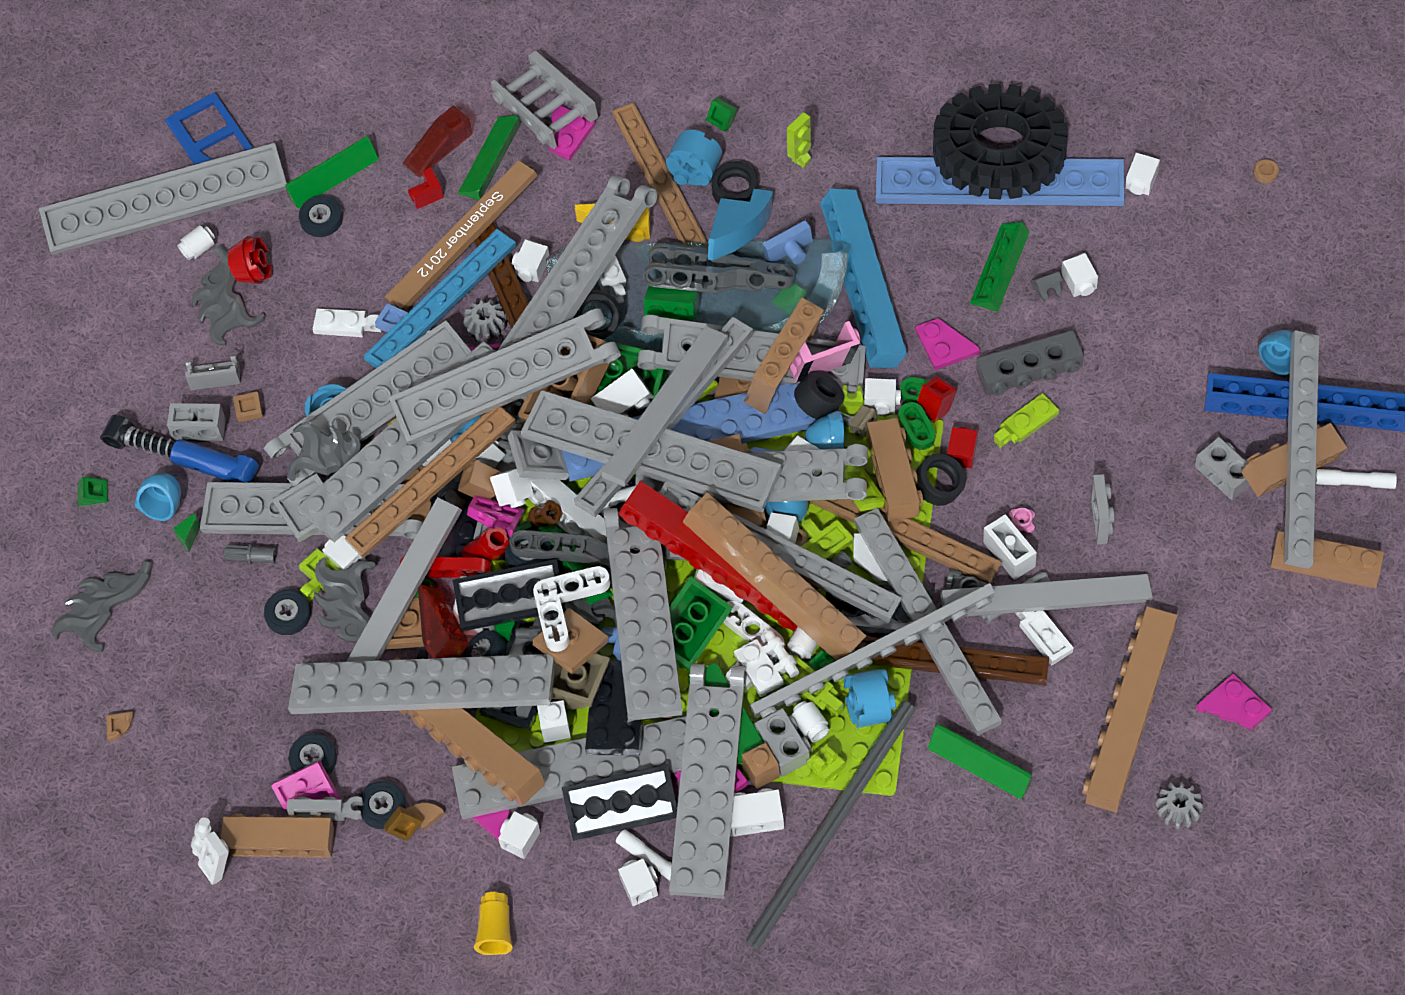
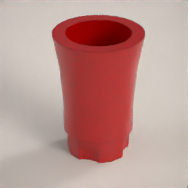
[462,527,509,562]

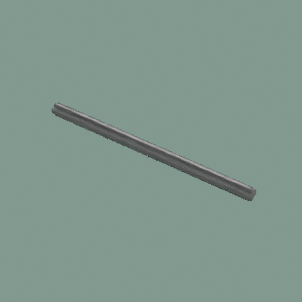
[746,701,915,950]

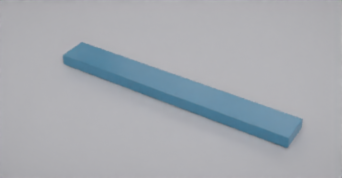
[364,229,516,368]

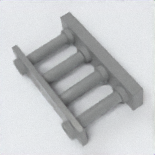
[491,51,598,150]

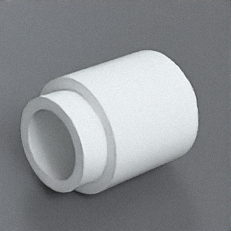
[177,225,215,260]
[787,627,818,660]
[792,701,829,742]

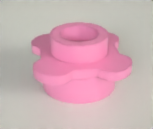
[1009,508,1035,533]

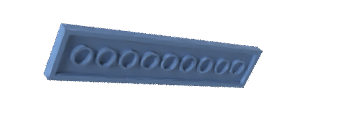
[876,157,1124,206]
[561,384,817,481]

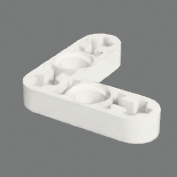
[533,566,610,652]
[723,601,785,693]

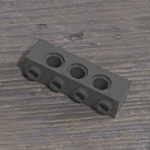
[976,330,1084,395]

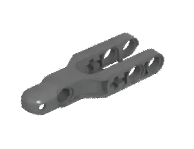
[644,244,795,293]
[509,530,667,578]

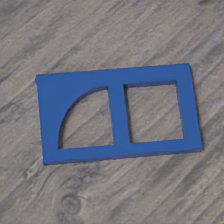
[165,92,253,165]

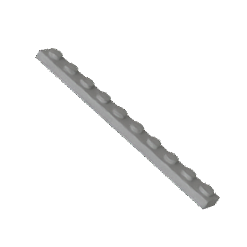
[574,317,754,517]
[1284,330,1319,569]
[659,481,902,623]
[854,508,1002,736]
[750,583,995,718]

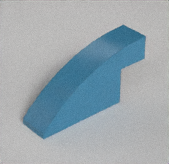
[708,189,773,260]

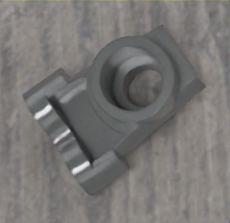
[944,569,988,590]

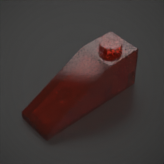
[403,105,473,178]
[418,585,470,659]

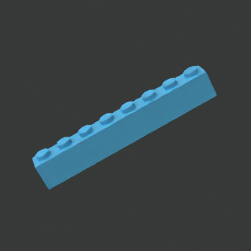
[820,188,907,368]

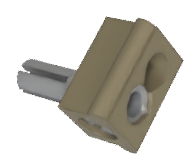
[841,405,878,439]

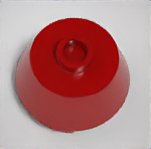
[228,236,273,284]

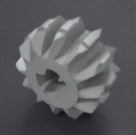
[463,299,506,342]
[1156,782,1203,829]

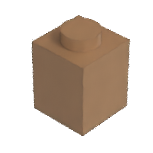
[458,460,501,499]
[742,743,780,789]

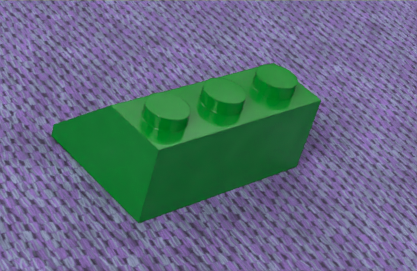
[596,340,670,402]
[669,576,733,670]

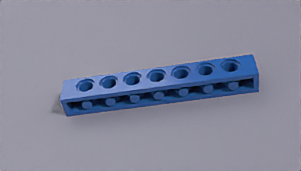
[1204,373,1405,432]

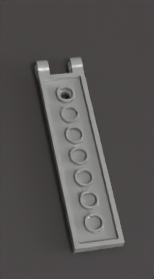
[497,175,657,351]
[388,309,621,445]
[637,315,866,393]
[264,320,471,487]
[636,444,868,504]
[200,482,423,539]
[604,508,682,721]
[669,663,746,899]

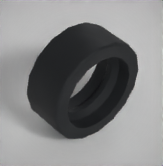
[711,162,758,204]
[573,290,622,339]
[915,454,966,506]

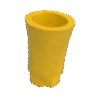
[474,891,513,955]

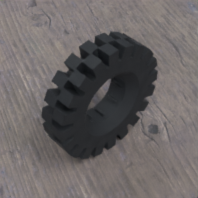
[933,84,1068,200]

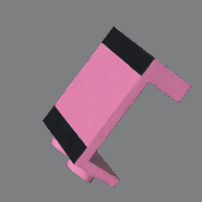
[789,321,860,383]

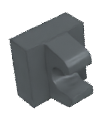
[1030,271,1062,300]

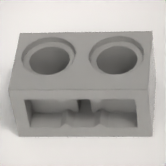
[167,403,226,441]
[1195,437,1250,500]
[754,708,812,777]

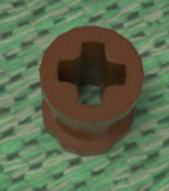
[528,501,562,529]

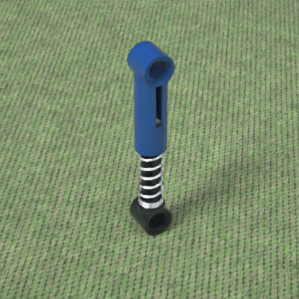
[100,414,259,483]

